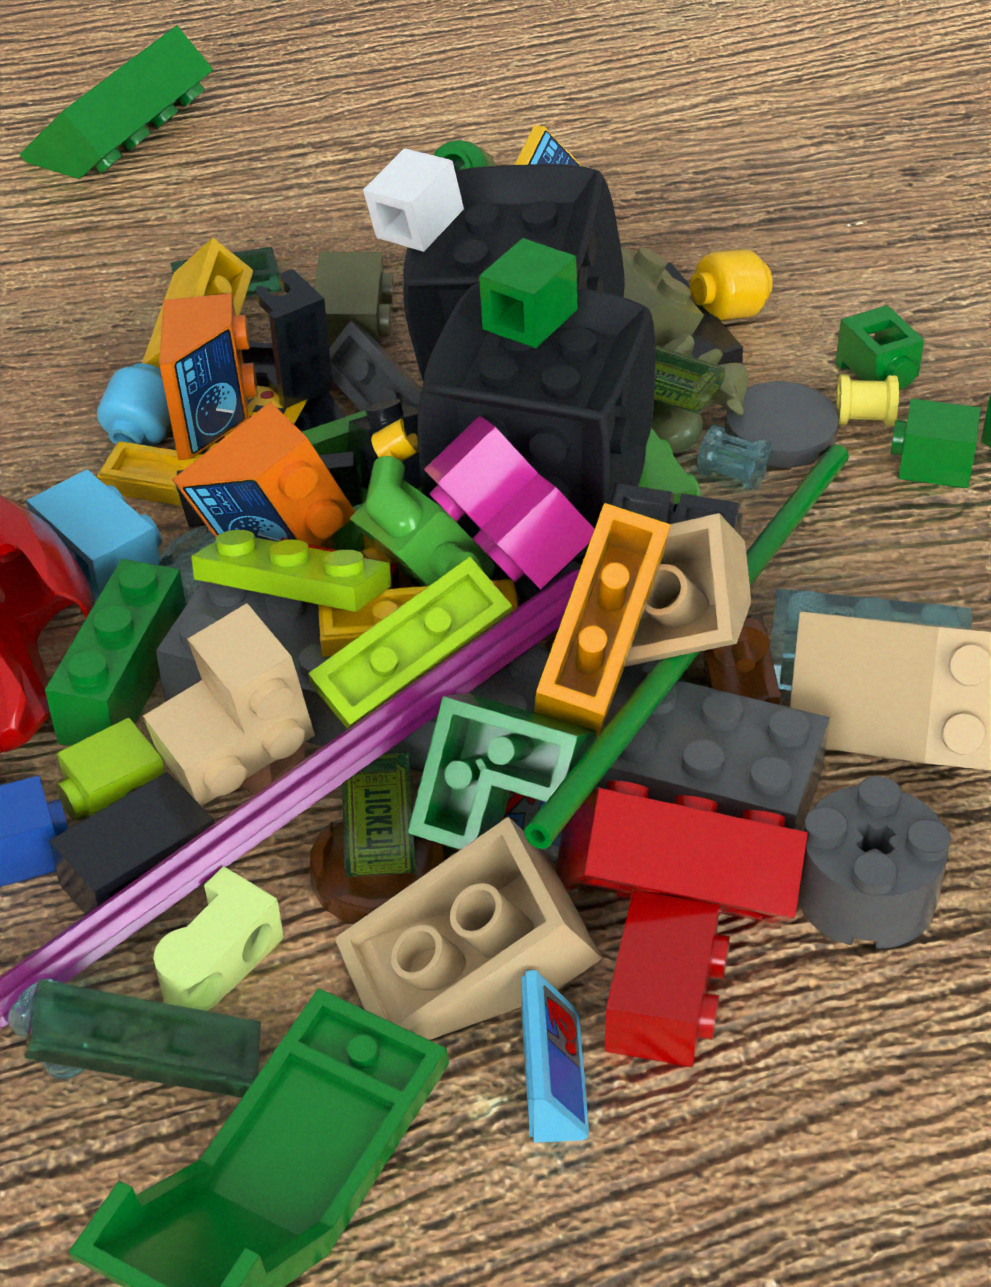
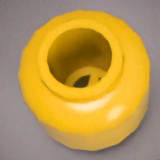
[689,248,773,321]

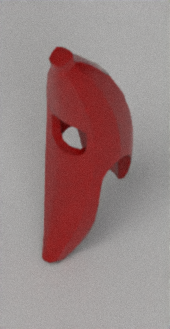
[0,495,95,753]

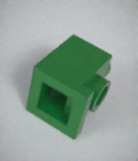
[835,305,924,390]

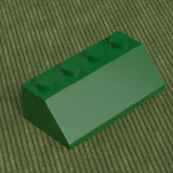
[19,25,214,179]

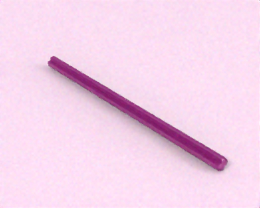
[0,569,580,1029]

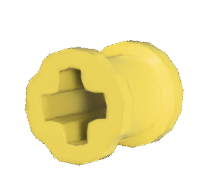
[836,374,899,427]

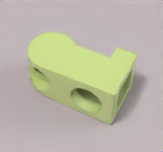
[153,866,284,1015]

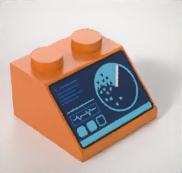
[159,293,258,460]
[172,402,355,546]

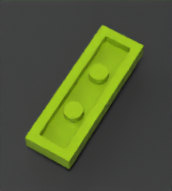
[191,530,391,612]
[308,557,512,729]

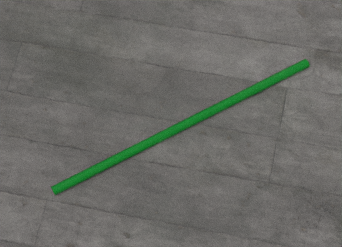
[524,444,849,849]

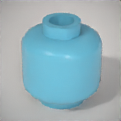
[97,363,171,446]

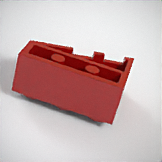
[555,781,808,923]

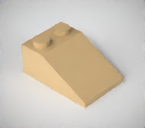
[790,611,991,770]
[334,817,603,1040]

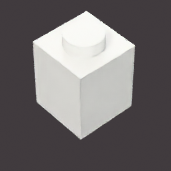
[363,148,464,252]

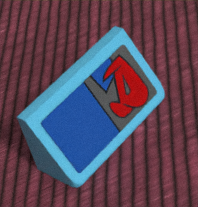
[521,970,589,1143]

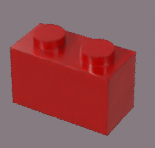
[604,890,730,1067]

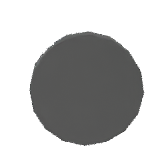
[725,381,839,468]

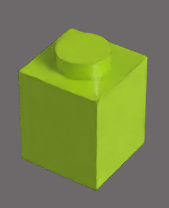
[56,718,165,820]

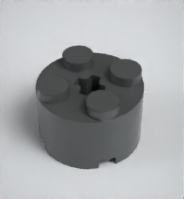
[798,776,951,949]

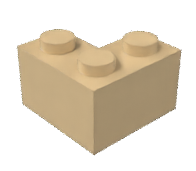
[143,603,315,807]

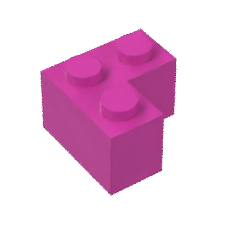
[424,416,595,590]

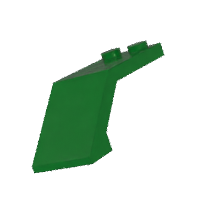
[68,988,449,1287]

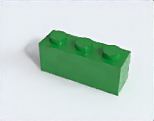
[45,559,186,746]

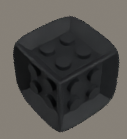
[403,164,625,380]
[418,282,656,559]

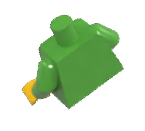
[349,418,496,587]

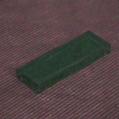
[24,979,261,1098]

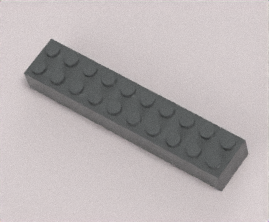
[156,581,830,831]

